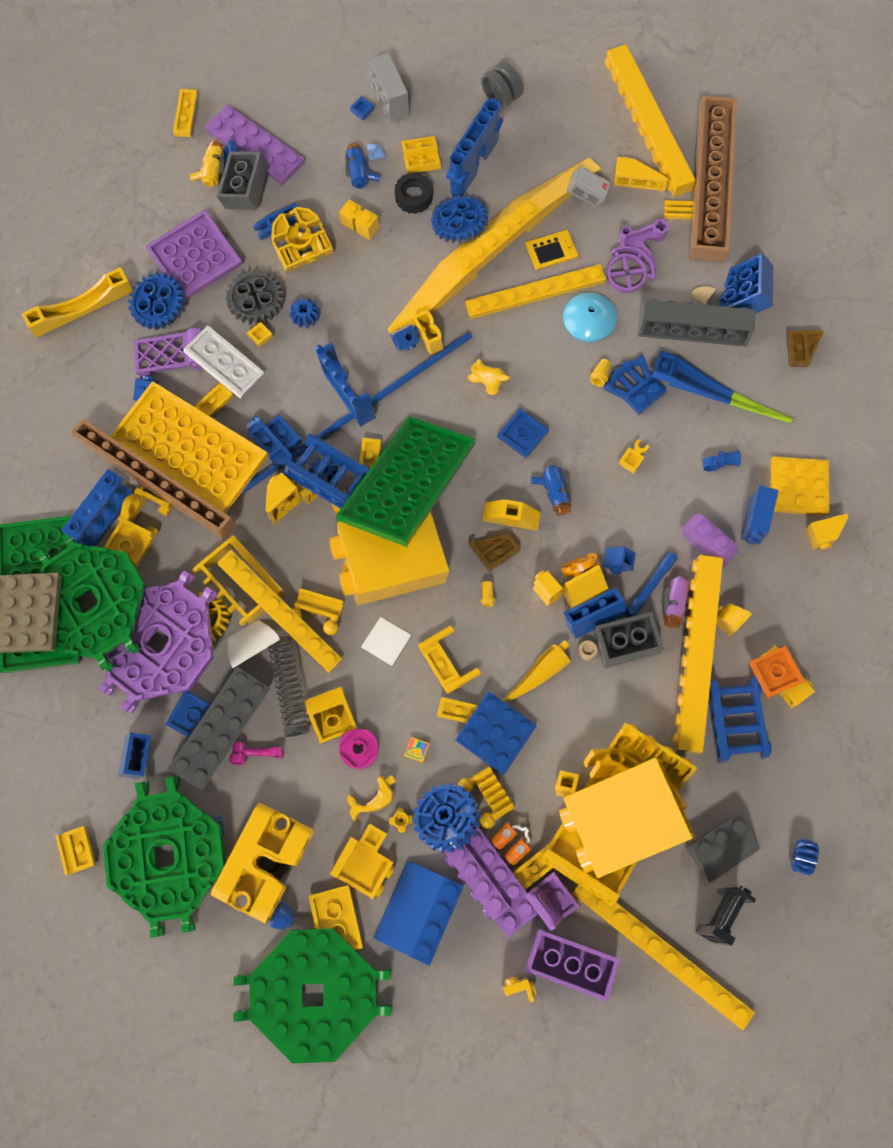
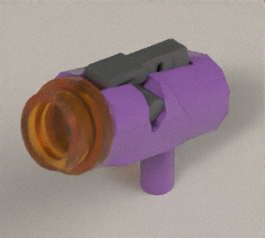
[662,576,693,628]

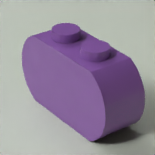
[681,514,739,567]

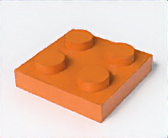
[749,646,805,699]

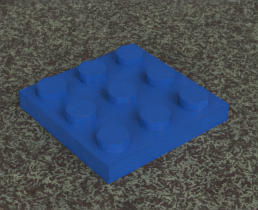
[454,691,537,775]

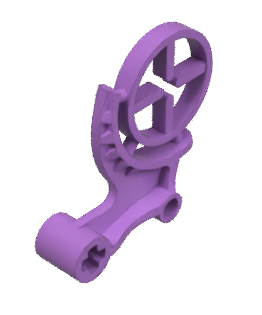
[607,219,669,293]

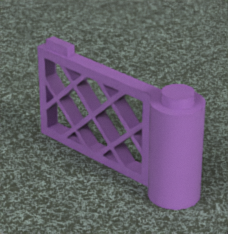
[134,328,203,377]

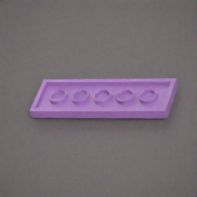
[205,104,305,186]

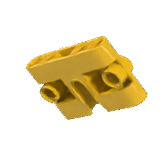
[211,802,314,924]

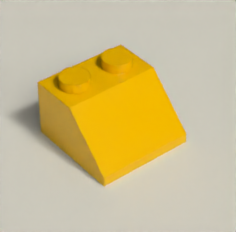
[266,472,302,525]
[562,565,609,608]
[304,686,357,744]

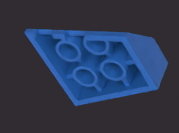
[719,253,773,314]

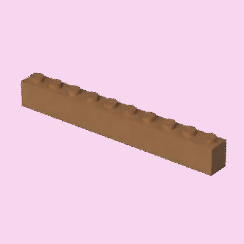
[71,419,235,540]

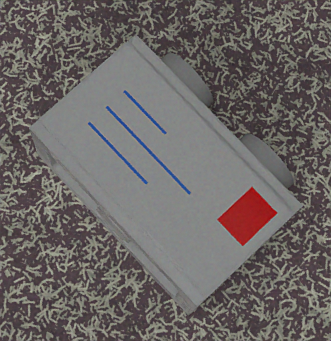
[567,166,610,207]

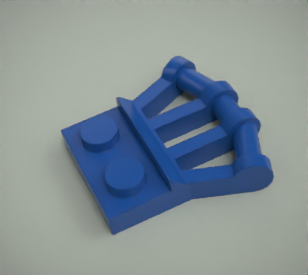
[603,355,667,415]

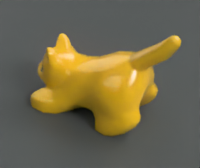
[468,359,510,395]

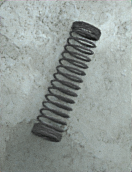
[268,636,310,737]

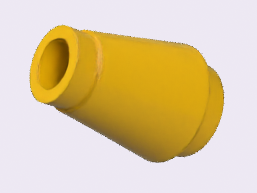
[590,359,611,387]

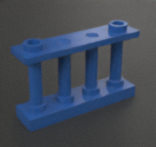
[284,433,370,509]
[61,469,134,546]
[708,677,772,763]

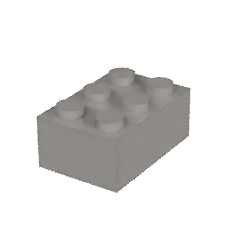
[368,53,409,122]

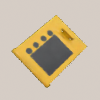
[525,229,579,271]

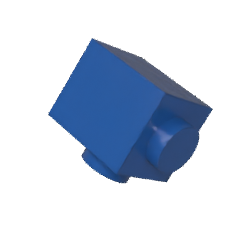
[390,324,420,351]
[603,546,636,574]

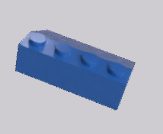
[374,861,464,966]

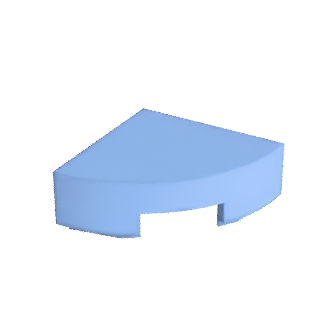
[367,144,386,160]

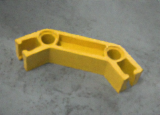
[583,748,687,810]

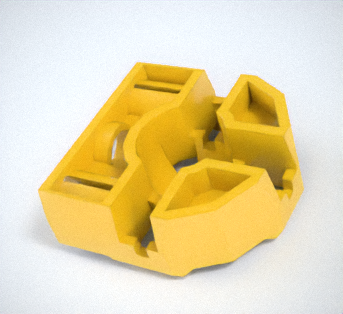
[272,207,334,273]

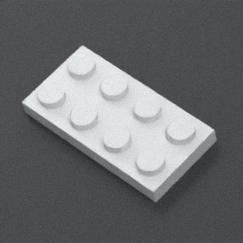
[183,326,264,399]

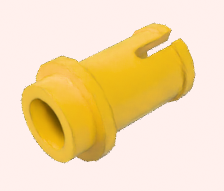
[480,581,496,607]

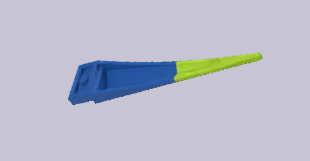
[651,351,793,423]

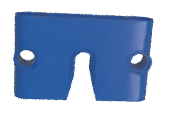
[446,98,503,197]

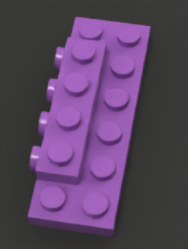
[445,828,538,938]

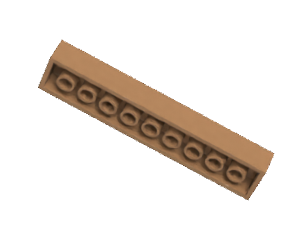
[689,96,737,262]

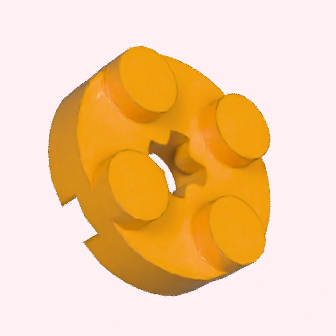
[561,553,600,578]

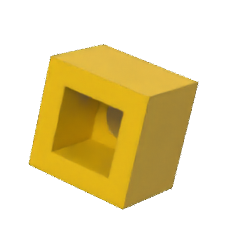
[555,770,581,797]

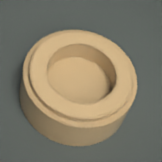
[578,640,598,661]

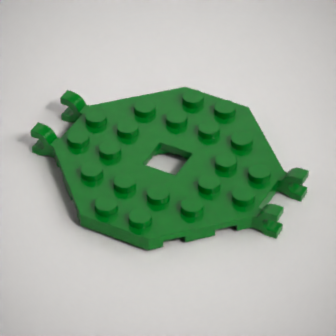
[36,534,146,672]
[103,776,226,938]
[233,928,392,1064]

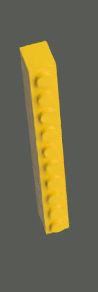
[605,44,696,197]
[673,555,723,754]

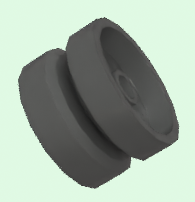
[481,62,524,109]

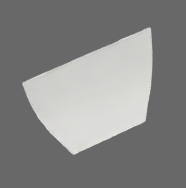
[227,620,280,668]

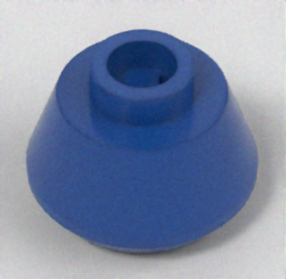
[269,902,295,930]

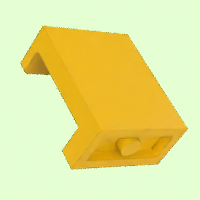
[330,837,395,899]

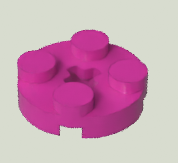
[339,729,379,770]

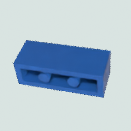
[563,587,627,639]

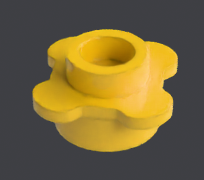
[389,808,413,833]

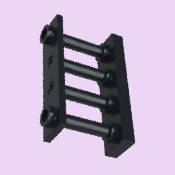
[695,886,756,946]

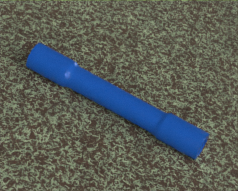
[626,552,678,617]

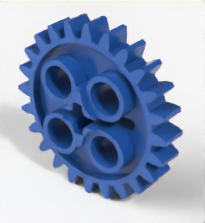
[431,195,488,244]
[128,272,186,330]

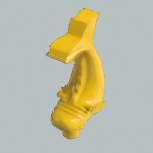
[347,775,397,821]

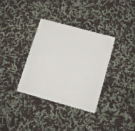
[361,617,411,666]

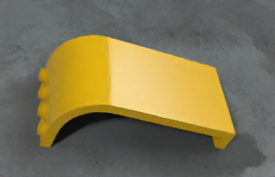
[541,722,697,906]

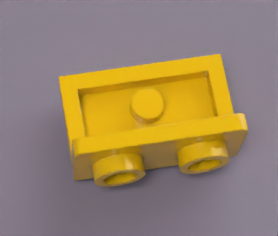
[502,976,537,1003]

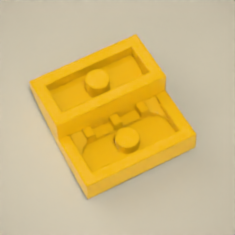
[401,136,441,174]

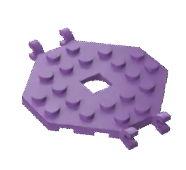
[98,570,219,713]

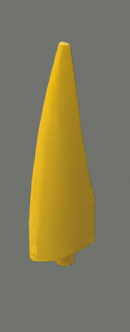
[502,640,571,702]

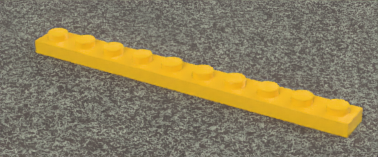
[572,884,755,1030]

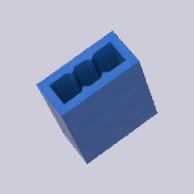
[741,485,779,545]
[118,732,151,779]

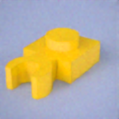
[618,439,649,474]

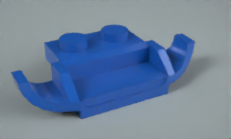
[247,415,302,466]

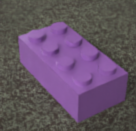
[525,929,620,1002]

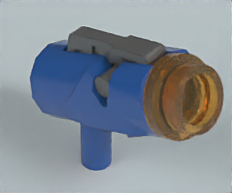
[345,143,381,189]
[531,465,572,515]

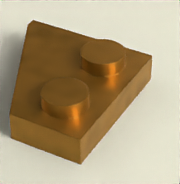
[787,330,824,367]
[468,534,520,572]

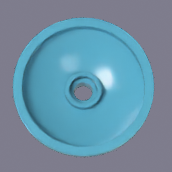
[563,292,617,342]

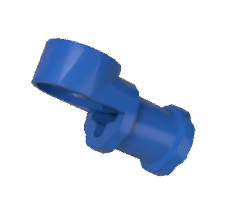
[702,450,741,472]

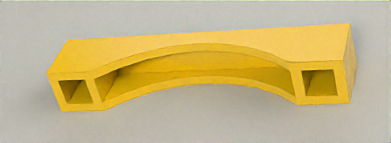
[21,267,134,338]

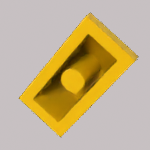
[806,514,848,550]
[716,603,752,637]

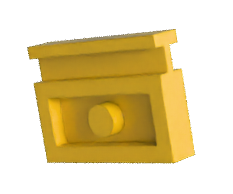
[55,826,97,876]

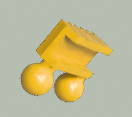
[292,588,344,635]
[458,767,515,829]

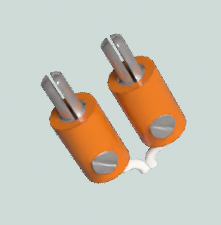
[490,822,532,866]

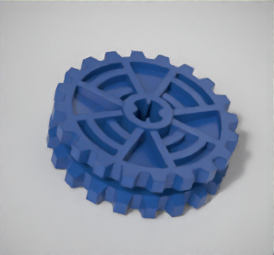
[412,783,481,853]

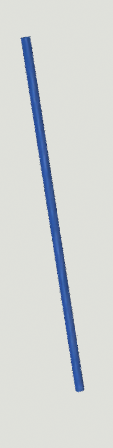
[239,332,472,496]

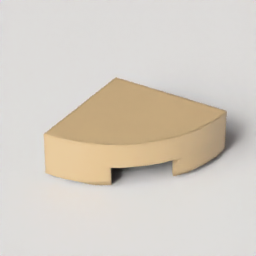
[690,286,716,304]

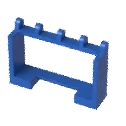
[315,342,376,427]

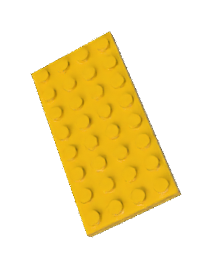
[110,381,269,514]

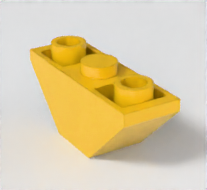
[482,499,541,531]

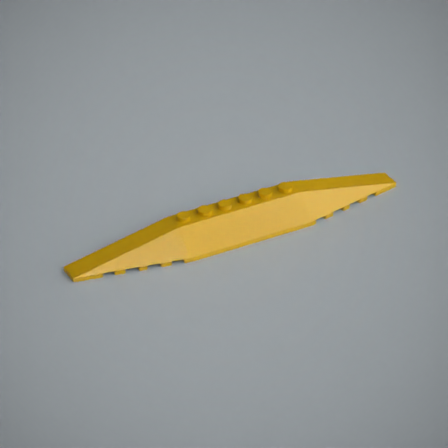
[388,158,601,333]

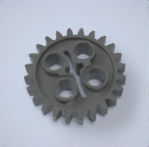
[225,269,284,325]

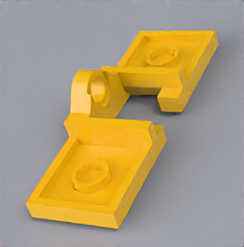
[104,486,174,568]

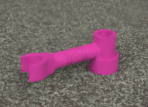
[229,742,283,765]

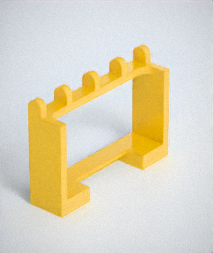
[192,535,285,626]

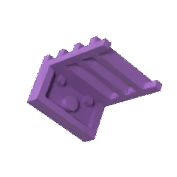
[525,871,581,931]

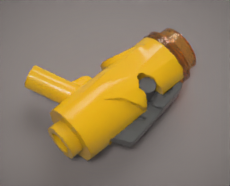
[189,141,225,187]

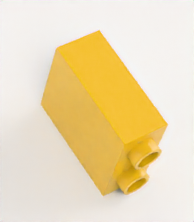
[329,511,449,606]
[559,758,696,878]

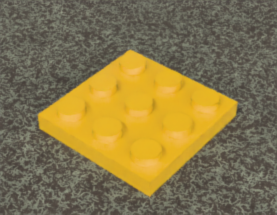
[770,457,829,516]

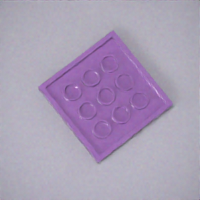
[146,210,243,300]

